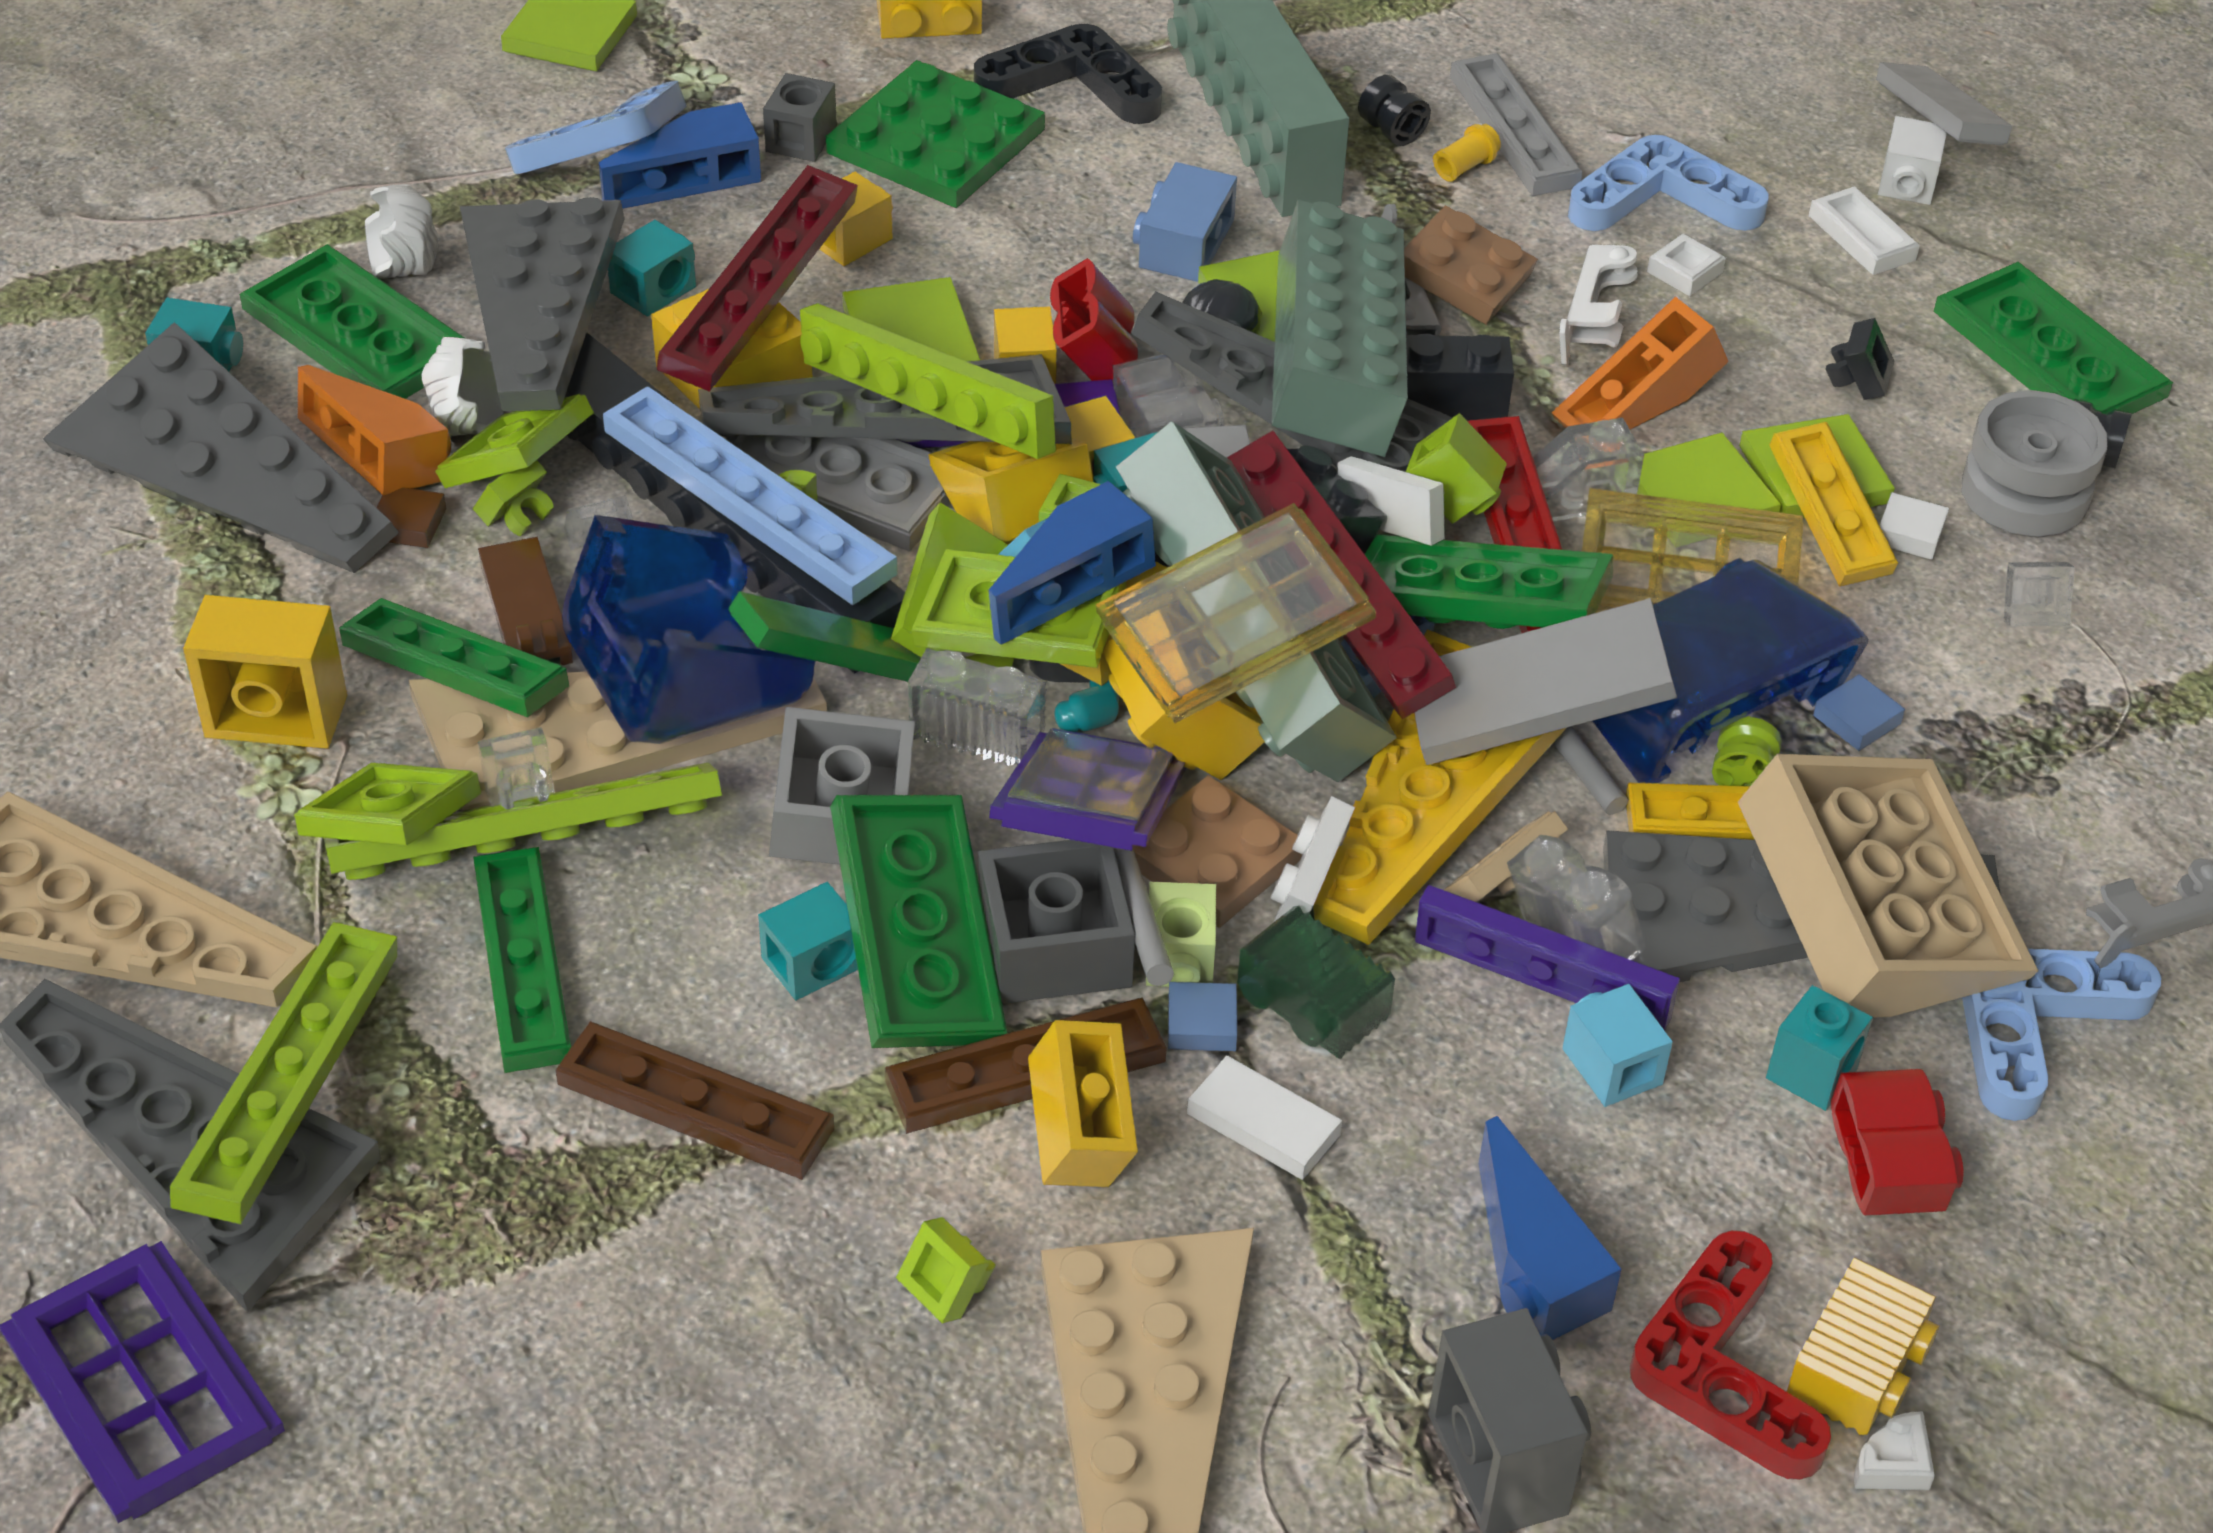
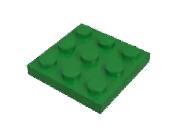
[826,60,1045,209]

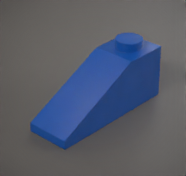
[599,102,761,209]
[988,481,1156,645]
[1478,1116,1622,1340]

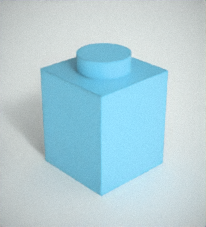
[1562,984,1673,1107]

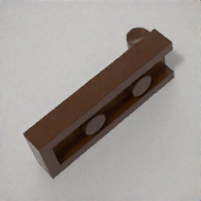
[478,537,573,666]

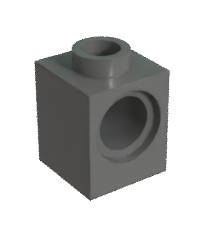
[763,73,837,162]

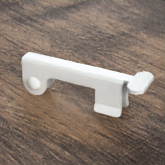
[1559,245,1638,366]

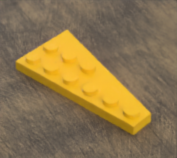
[1313,629,1566,945]

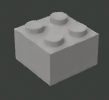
[769,707,915,865]

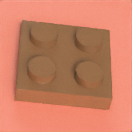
[1404,205,1538,325]
[1133,775,1302,928]

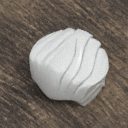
[365,184,439,279]
[422,337,504,437]

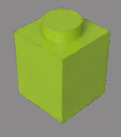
[1406,413,1507,524]

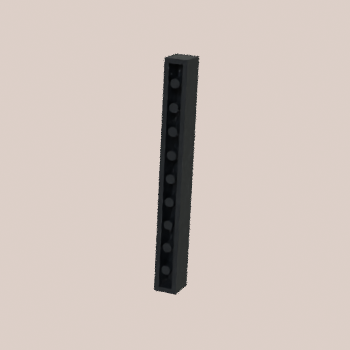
[564,332,905,674]

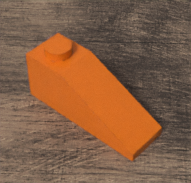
[1552,297,1729,450]
[298,365,451,496]

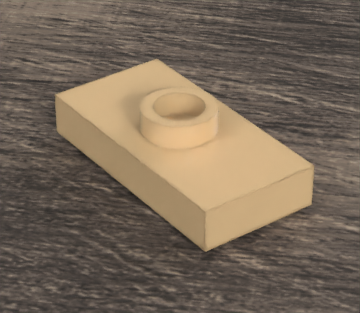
[1443,811,1568,902]

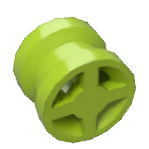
[1712,716,1782,786]

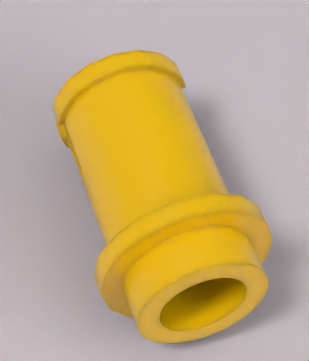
[1433,124,1501,182]

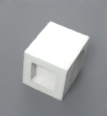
[1878,116,1947,205]

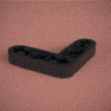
[974,24,1162,124]

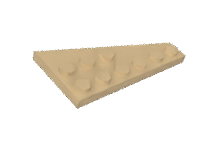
[409,662,827,811]
[0,791,317,1008]
[1041,1228,1254,1533]

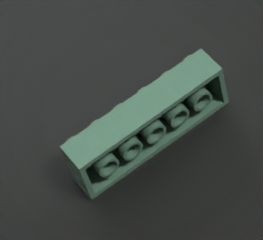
[1167,0,1349,217]
[1272,199,1408,457]
[1116,421,1397,782]

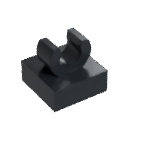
[1825,318,1895,400]

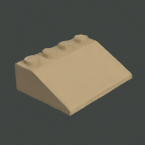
[1738,754,2038,1018]

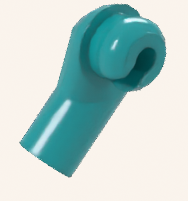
[1054,680,1119,732]

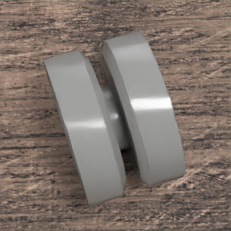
[1961,390,2107,537]

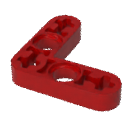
[1630,1230,1831,1480]

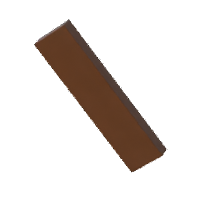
[885,997,1167,1134]
[555,1021,835,1180]

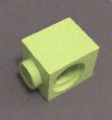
[1146,882,1216,987]

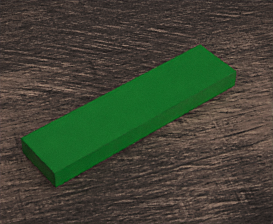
[729,591,951,689]
[339,598,569,718]
[473,847,571,1073]

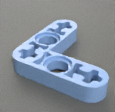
[505,81,687,174]
[1568,135,1769,231]
[1962,949,2161,1121]

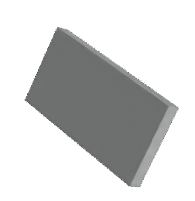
[725,435,951,551]
[1415,598,1677,765]

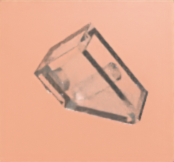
[1532,418,1644,521]

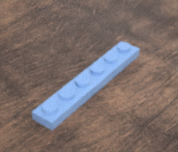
[603,386,897,605]

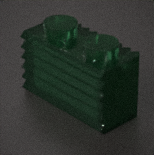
[1237,905,1395,1059]

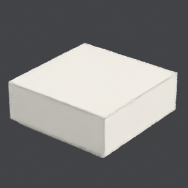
[1647,234,1726,296]
[1879,492,1949,560]

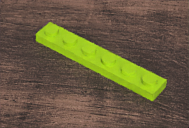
[800,303,1056,459]
[324,762,722,880]
[170,922,397,1224]

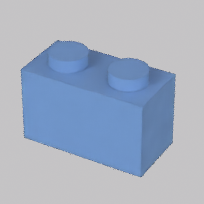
[1133,162,1237,282]

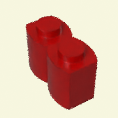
[1050,258,1138,383]
[1831,1069,1964,1216]

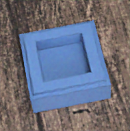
[1813,674,1905,751]
[1168,982,1237,1051]

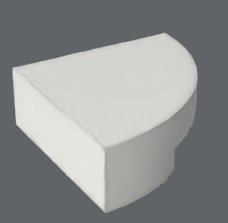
[1854,1411,1935,1490]

